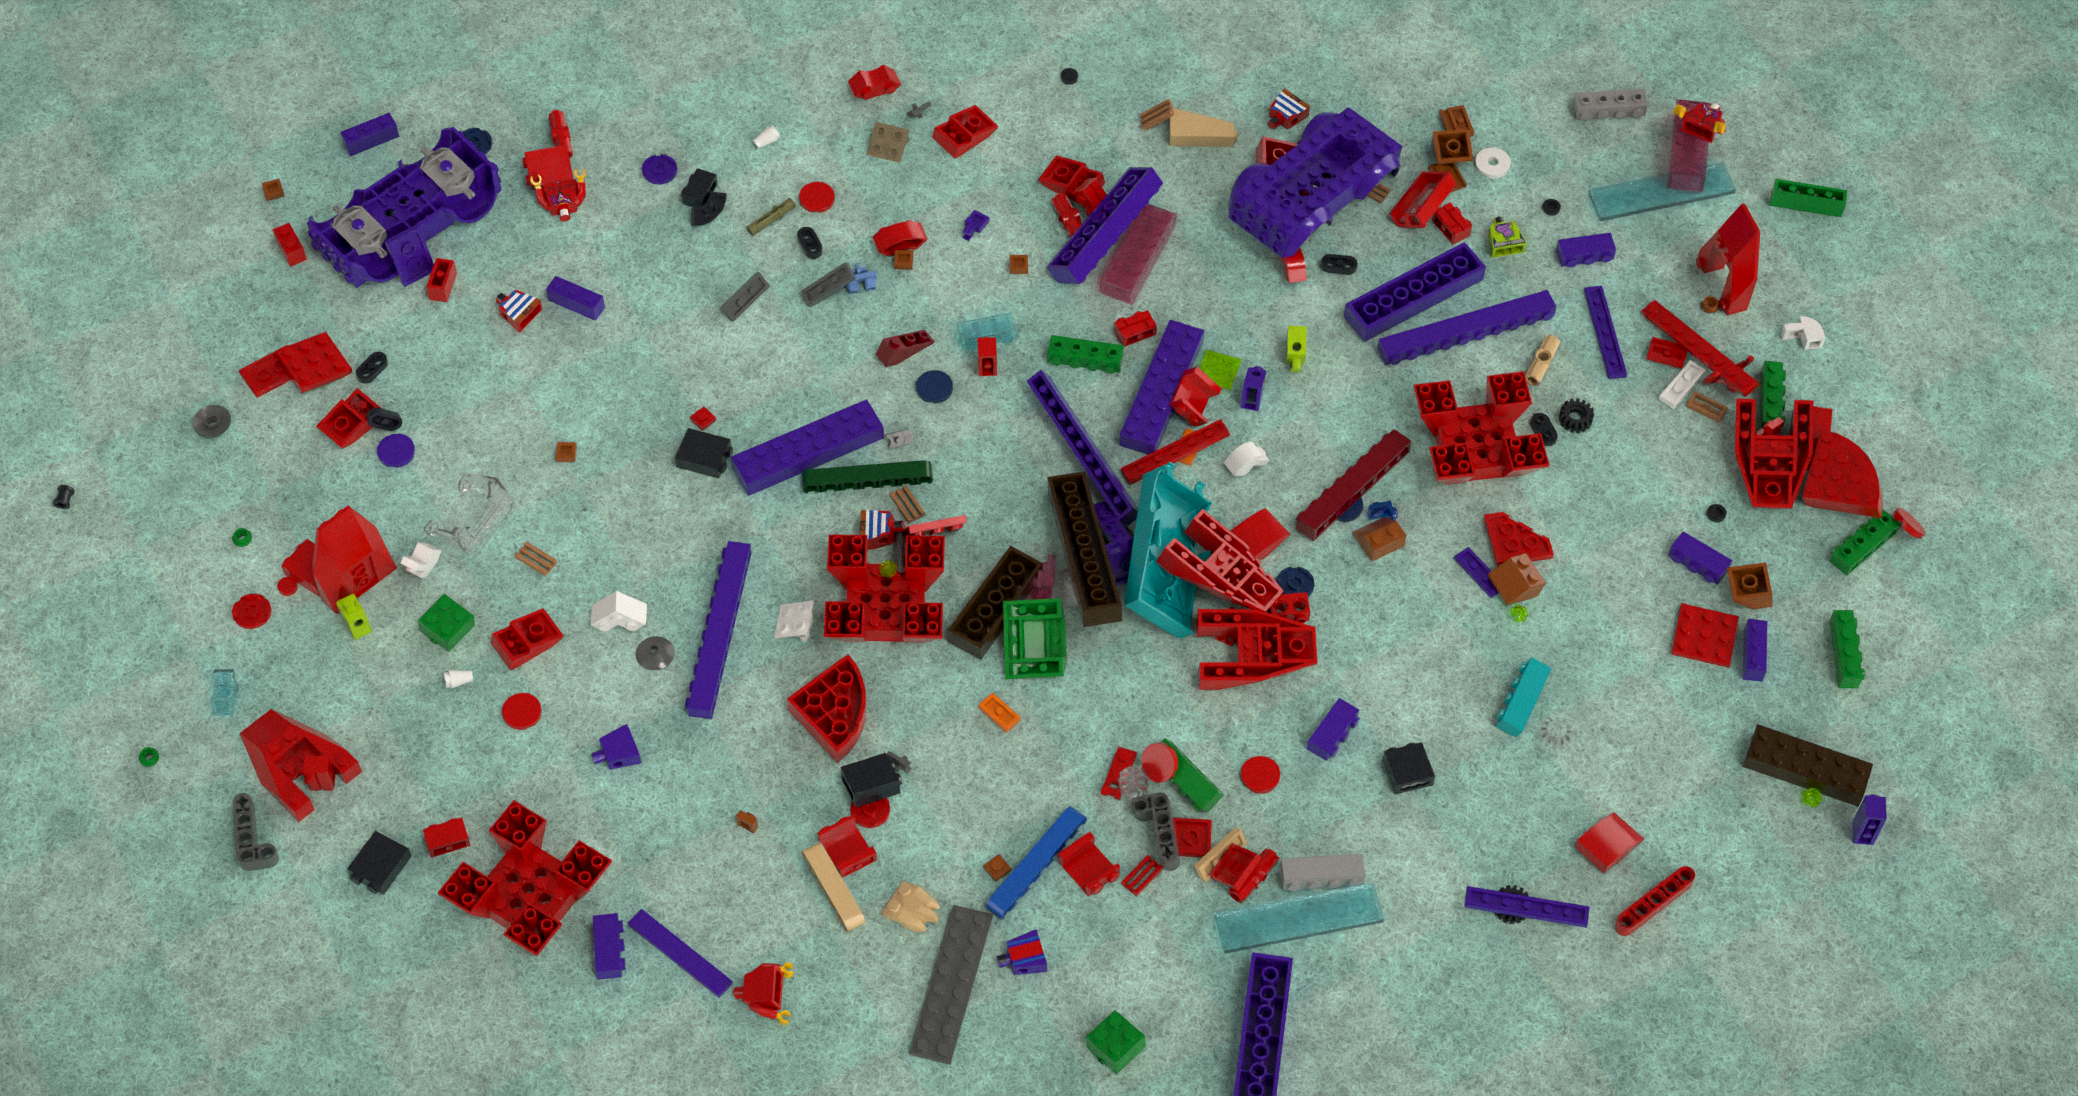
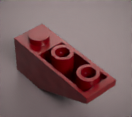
[876,329,935,367]

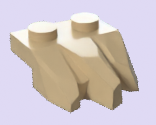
[882,881,940,932]

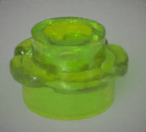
[879,560,897,578]
[1511,604,1528,623]
[1802,788,1822,807]

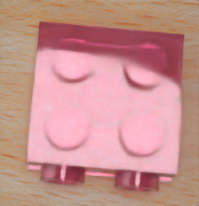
[1033,555,1056,599]

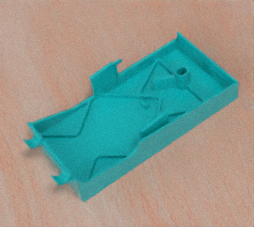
[1124,462,1212,638]

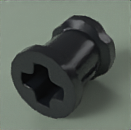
[52,485,75,509]

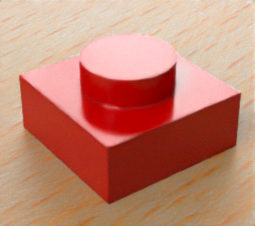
[690,406,716,431]

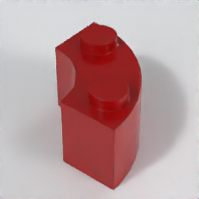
[848,64,901,100]
[873,220,928,257]

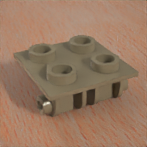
[866,122,909,163]

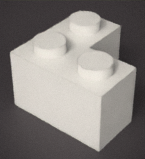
[591,591,647,631]

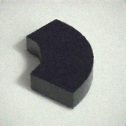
[691,191,727,226]

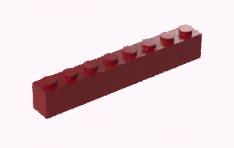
[1296,429,1412,542]

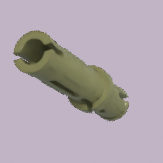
[746,198,796,236]

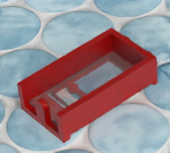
[1390,171,1457,228]

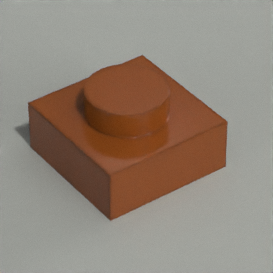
[262,179,285,201]
[894,250,914,270]
[1010,255,1028,274]
[556,442,577,462]
[736,810,758,834]
[983,854,1012,882]

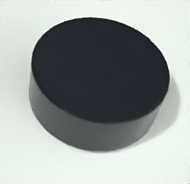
[1061,68,1078,85]
[1542,199,1561,216]
[1707,504,1727,522]

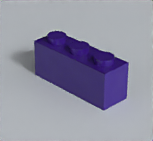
[340,112,400,157]
[1556,232,1616,267]
[546,276,605,321]
[1668,531,1733,585]
[1743,618,1768,682]
[1307,698,1360,761]
[1852,794,1887,845]
[593,913,626,980]

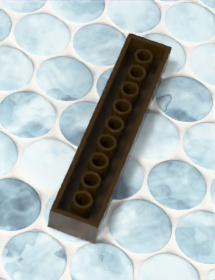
[1047,471,1122,627]

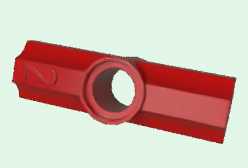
[548,109,573,158]
[1052,193,1082,237]
[1228,848,1279,904]

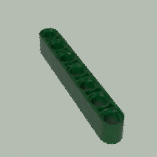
[802,460,933,494]

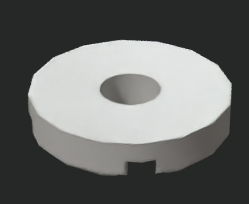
[1475,147,1511,179]

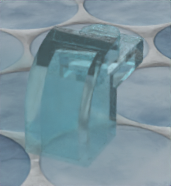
[211,669,238,715]

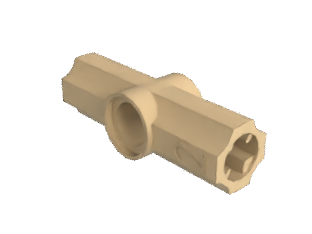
[1525,335,1561,386]

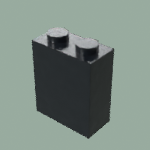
[675,428,733,478]
[840,753,902,808]
[347,831,412,895]

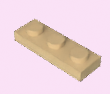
[1194,827,1247,882]

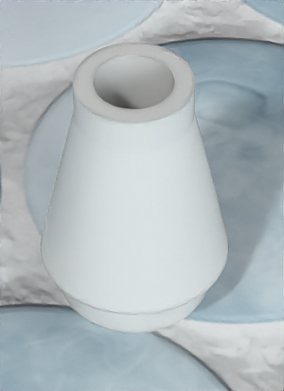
[753,125,780,149]
[443,670,473,689]

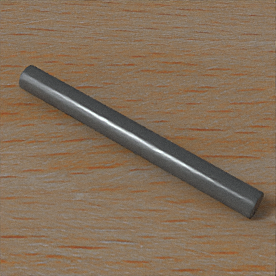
[897,532,905,573]

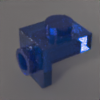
[1367,500,1398,521]

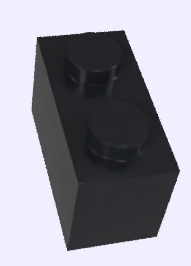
[681,168,718,208]

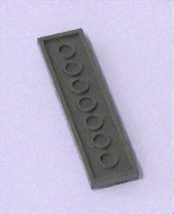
[910,905,993,1065]

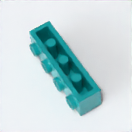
[1495,657,1552,737]

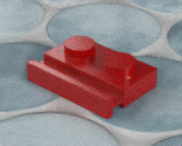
[1646,337,1687,369]

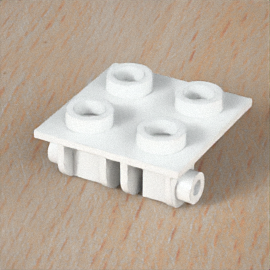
[774,600,815,642]

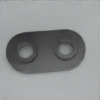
[797,227,823,259]
[1321,254,1358,275]
[356,352,388,384]
[366,408,402,431]
[1530,413,1558,446]

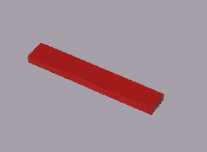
[1120,419,1230,485]

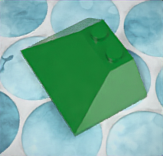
[1003,598,1067,679]

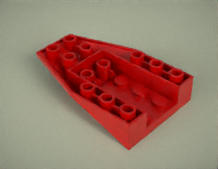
[312,505,397,614]

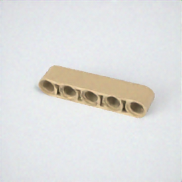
[802,842,866,932]

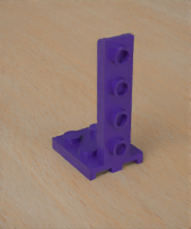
[1094,501,1134,586]

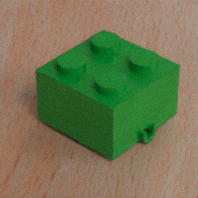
[418,594,475,652]
[1086,1010,1146,1075]

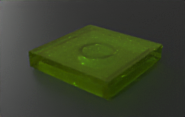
[1199,349,1242,390]

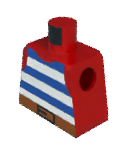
[1268,88,1310,130]
[496,290,542,332]
[860,510,905,550]

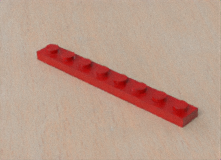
[1641,299,1759,397]

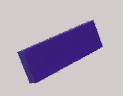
[1454,547,1499,598]

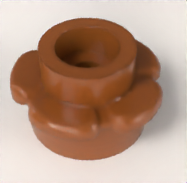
[1701,296,1719,313]

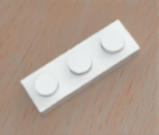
[1659,360,1706,409]

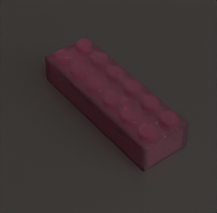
[1667,99,1712,192]
[1099,204,1177,306]

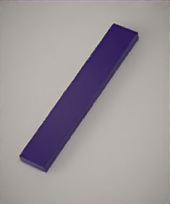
[1584,286,1627,379]
[1464,886,1590,928]
[628,909,733,998]

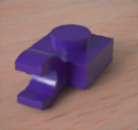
[962,210,990,241]

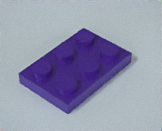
[385,224,434,287]

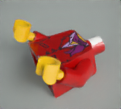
[1673,103,1726,143]
[530,169,586,221]
[734,962,794,1025]

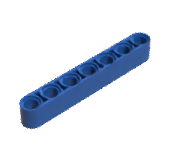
[986,806,1087,920]

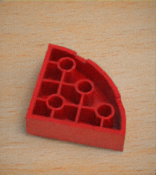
[1802,429,1883,518]
[787,654,867,763]

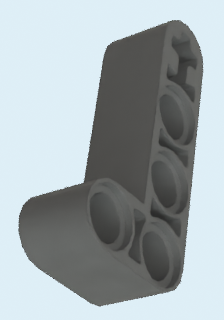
[1131,792,1180,871]
[233,793,279,871]

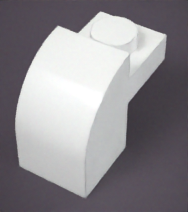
[1781,316,1825,350]
[1224,442,1270,476]
[401,542,442,578]

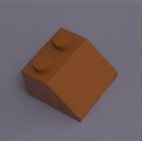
[1431,129,1473,164]
[1352,517,1407,561]
[1488,553,1546,605]
[1727,562,1772,609]

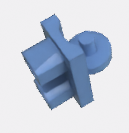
[846,263,877,294]

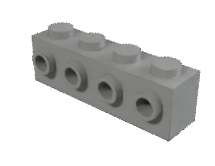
[1572,89,1648,120]
[1280,854,1365,891]

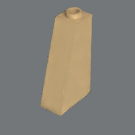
[1170,108,1237,147]

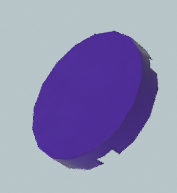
[642,154,678,185]
[377,433,415,468]

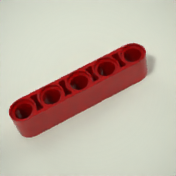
[1615,866,1696,936]

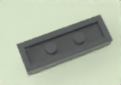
[801,262,856,307]
[720,272,770,321]

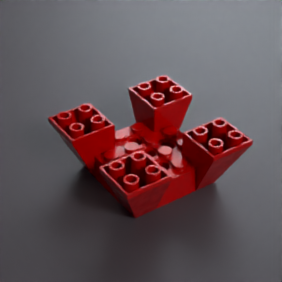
[1413,371,1550,485]
[823,534,945,643]
[437,800,612,957]

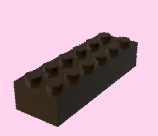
[948,546,1043,660]
[1742,724,1873,807]

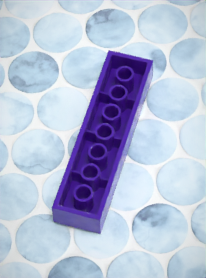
[1046,167,1163,284]
[1343,242,1486,342]
[1119,319,1205,455]
[731,399,884,496]
[1233,952,1293,1096]

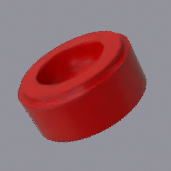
[277,577,298,596]

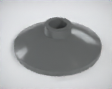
[193,405,231,437]
[635,636,675,670]

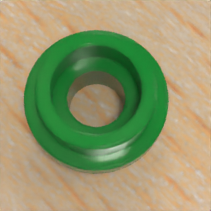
[232,528,252,547]
[139,747,159,767]

